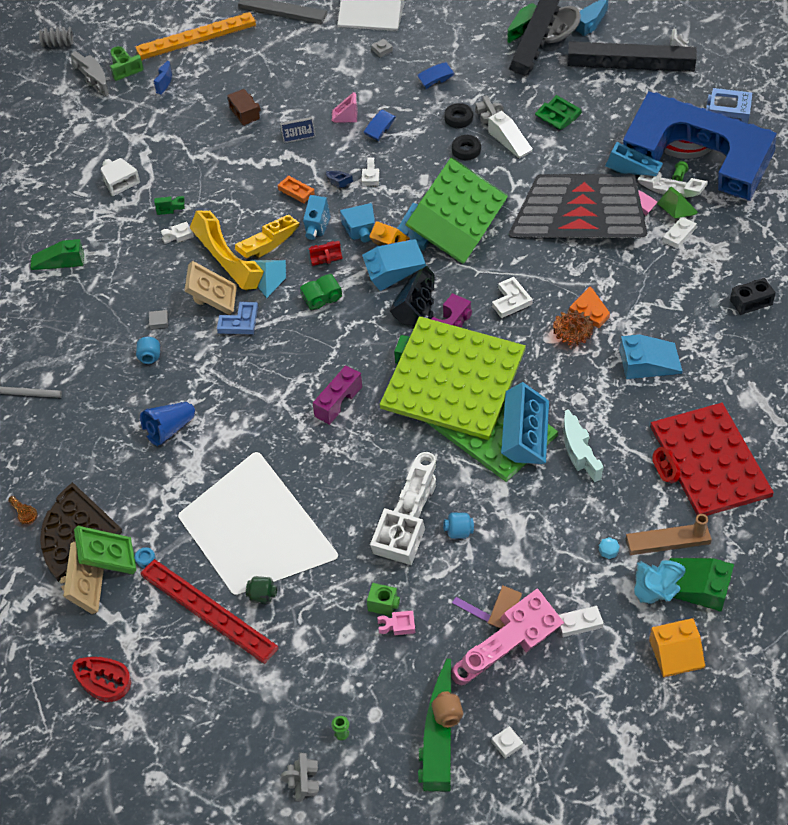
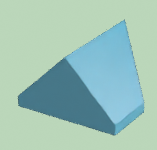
[251,260,286,298]

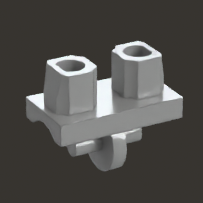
[475,96,504,124]
[281,753,319,801]

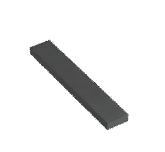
[238,0,327,24]

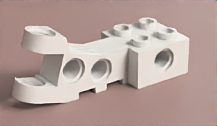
[370,452,436,565]

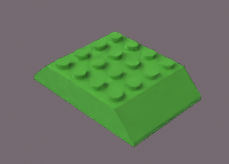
[405,157,508,264]

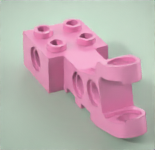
[451,588,564,685]

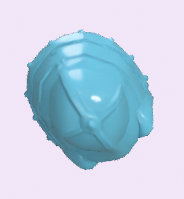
[634,560,686,604]

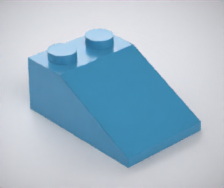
[362,239,427,291]
[619,334,683,379]

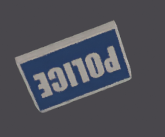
[280,117,315,143]

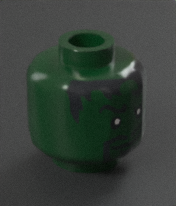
[246,576,278,604]

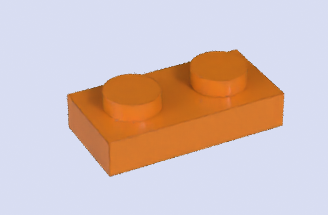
[278,175,315,203]

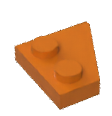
[569,286,610,328]

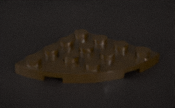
[40,482,123,582]

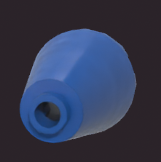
[140,401,195,446]

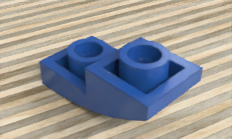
[153,61,172,95]
[418,62,455,89]
[364,109,396,141]

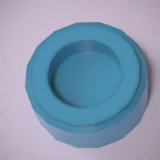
[135,547,156,568]

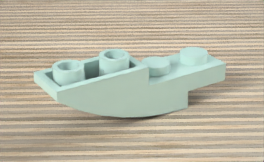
[563,409,603,482]

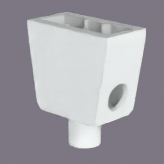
[101,158,140,196]

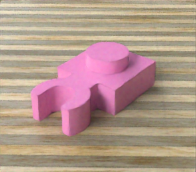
[377,611,415,635]

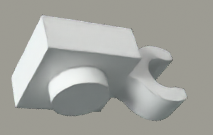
[362,158,379,186]
[161,222,194,243]

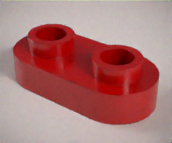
[652,447,681,484]

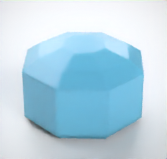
[599,537,620,559]

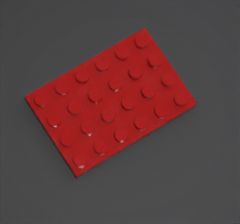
[650,402,774,516]

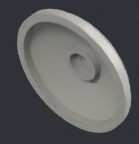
[543,6,581,43]

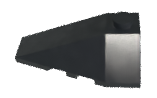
[390,266,435,326]

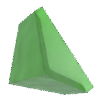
[657,186,698,218]

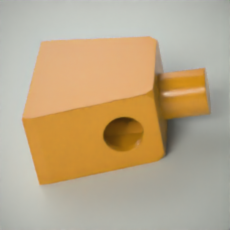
[369,221,410,246]

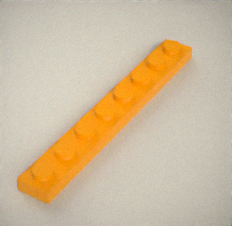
[135,12,256,60]

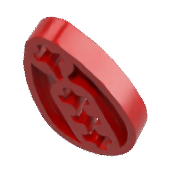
[72,657,131,702]

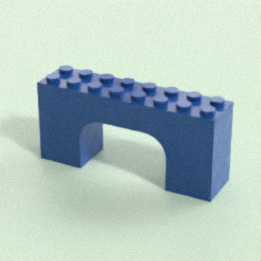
[623,91,776,201]

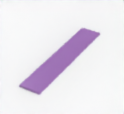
[452,597,490,622]

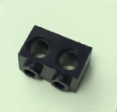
[730,278,776,315]

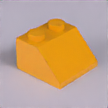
[649,618,705,677]

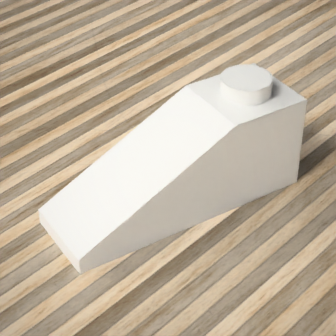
[488,111,532,159]

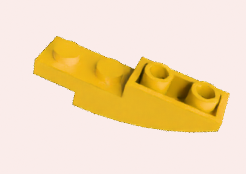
[235,214,300,258]

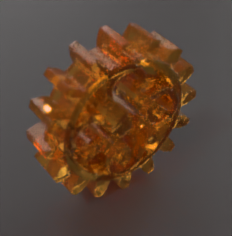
[553,310,593,345]

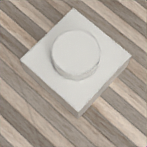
[492,726,523,759]

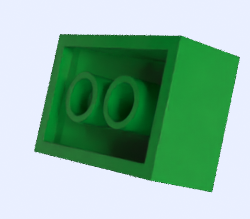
[669,558,734,612]

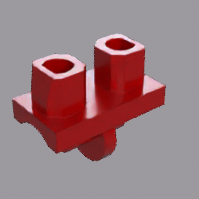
[308,241,343,266]

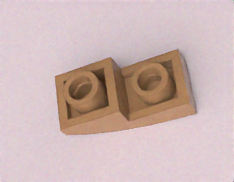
[487,585,522,629]

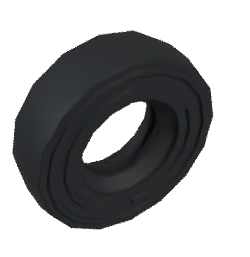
[444,103,473,128]
[452,135,481,160]

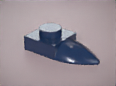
[326,170,353,188]

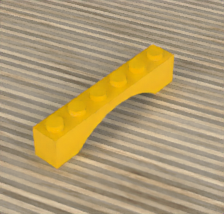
[190,211,264,290]

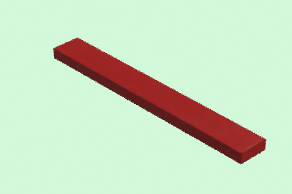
[140,559,278,664]

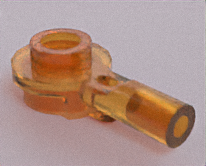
[8,496,38,524]

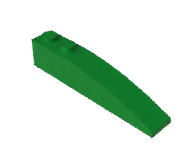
[418,659,451,791]

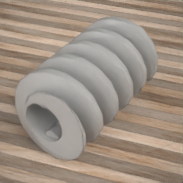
[39,27,73,47]

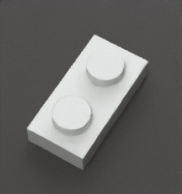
[662,217,697,249]
[559,606,604,638]

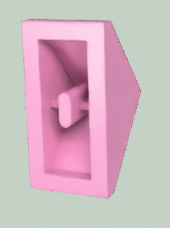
[332,92,358,123]

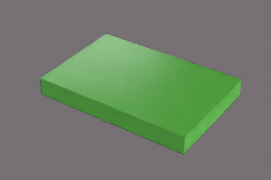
[74,526,137,574]

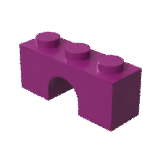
[431,293,472,328]
[313,365,362,425]

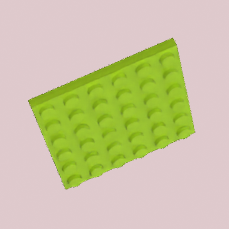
[380,316,526,440]

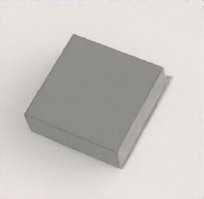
[149,310,168,329]

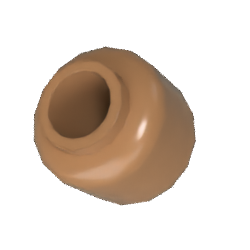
[432,692,463,728]

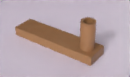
[625,514,712,555]

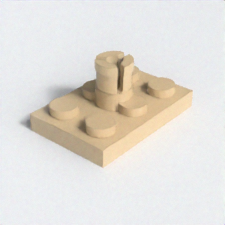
[184,261,237,315]
[60,541,104,614]

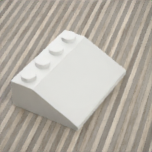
[338,0,404,31]

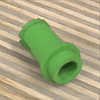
[672,161,689,182]
[331,716,349,740]

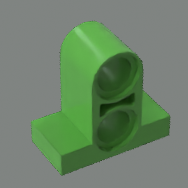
[110,46,144,81]

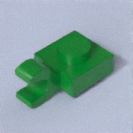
[154,196,185,215]

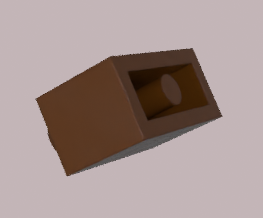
[227,89,261,126]

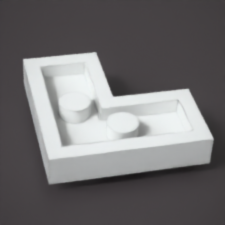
[492,277,533,318]

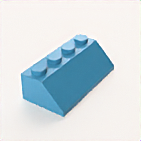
[501,382,549,464]

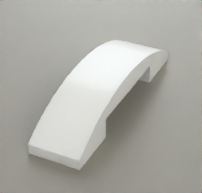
[637,172,707,198]

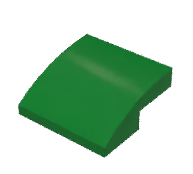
[535,95,582,130]

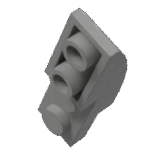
[71,51,109,97]

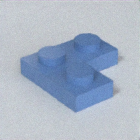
[217,302,258,334]

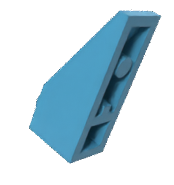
[575,0,608,36]
[605,142,663,176]

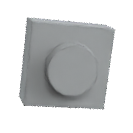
[371,39,393,58]

